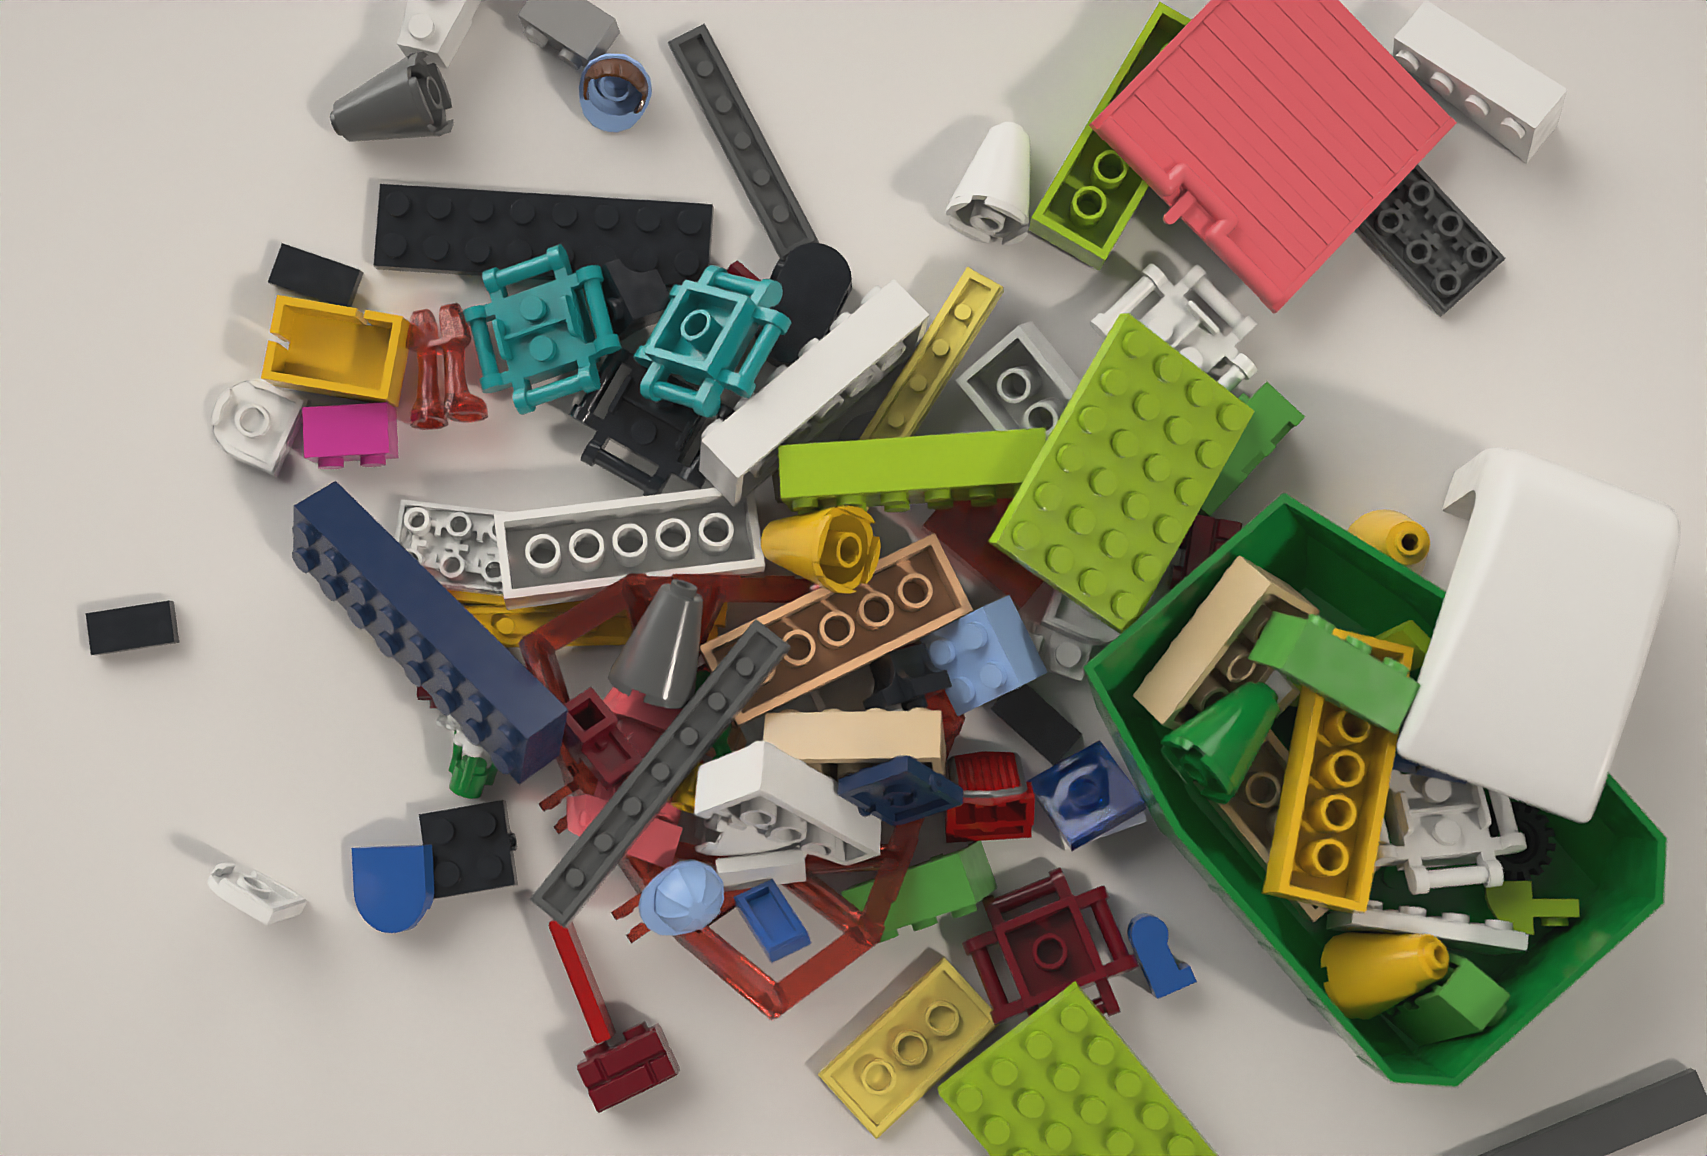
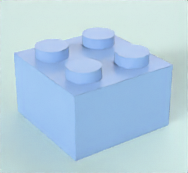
[920,595,1048,716]

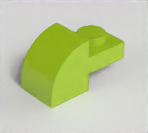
[1484,881,1580,935]

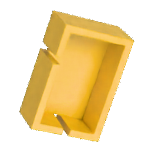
[261,295,414,407]

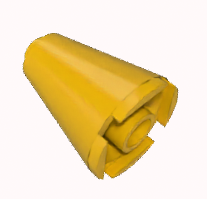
[761,505,881,594]
[1347,509,1430,575]
[1321,932,1449,1020]

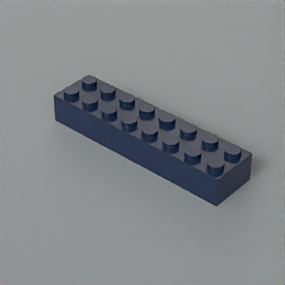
[292,481,568,785]

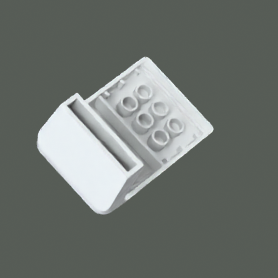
[1397,448,1680,823]

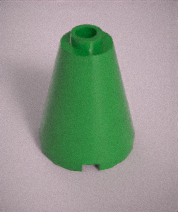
[1160,681,1280,804]

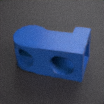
[1127,913,1197,999]

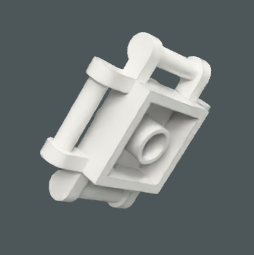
[1090,263,1258,392]
[1375,770,1527,895]

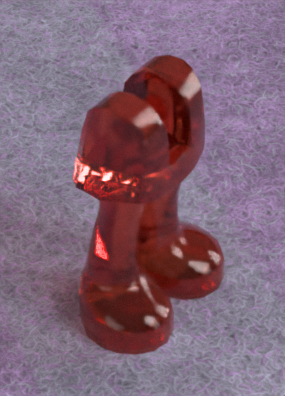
[406,303,488,430]

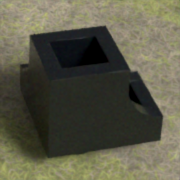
[600,259,670,341]
[862,643,952,711]

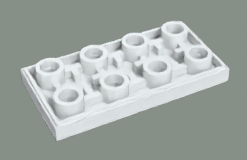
[395,500,510,596]
[1326,900,1528,955]

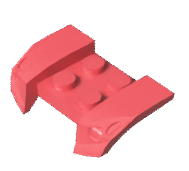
[567,687,683,869]

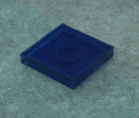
[1027,740,1146,851]

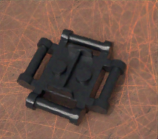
[568,336,735,496]

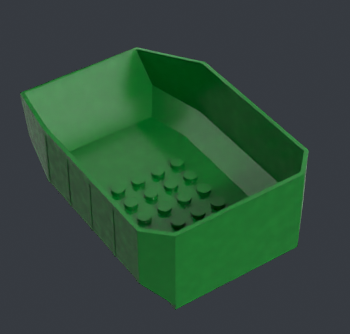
[1083,493,1667,1087]

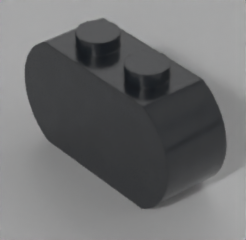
[754,243,852,367]

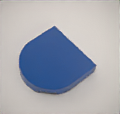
[351,844,434,933]

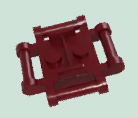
[962,867,1139,1025]

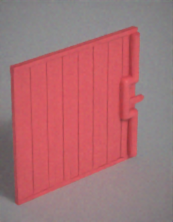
[1089,0,1457,314]

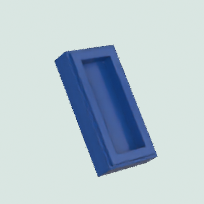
[733,879,811,963]

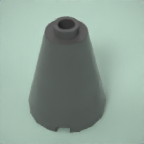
[330,52,453,142]
[608,579,703,709]

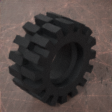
[1488,802,1556,881]

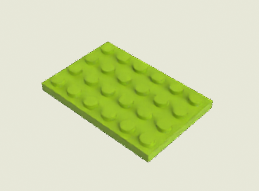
[989,313,1255,634]
[937,981,1219,1156]

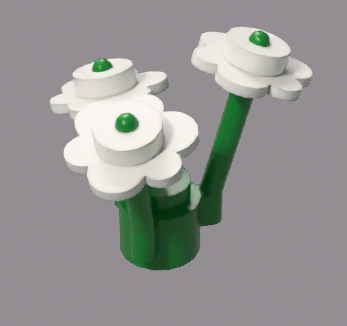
[436,715,498,799]

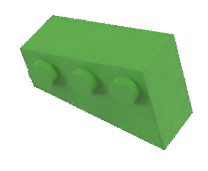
[1197,382,1305,517]
[1248,611,1421,734]
[841,841,998,944]
[1381,952,1511,1046]

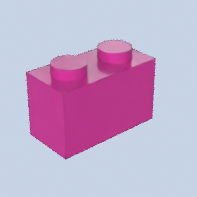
[302,402,399,469]

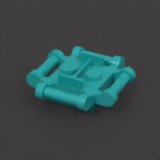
[462,244,622,415]
[633,265,791,418]

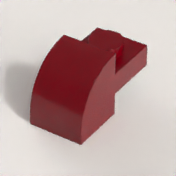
[562,687,643,791]

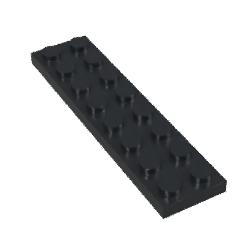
[373,184,714,288]

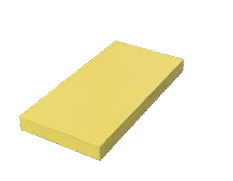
[818,956,999,1139]

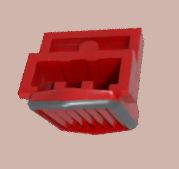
[945,751,1035,843]

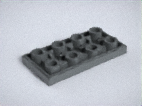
[1358,164,1506,317]

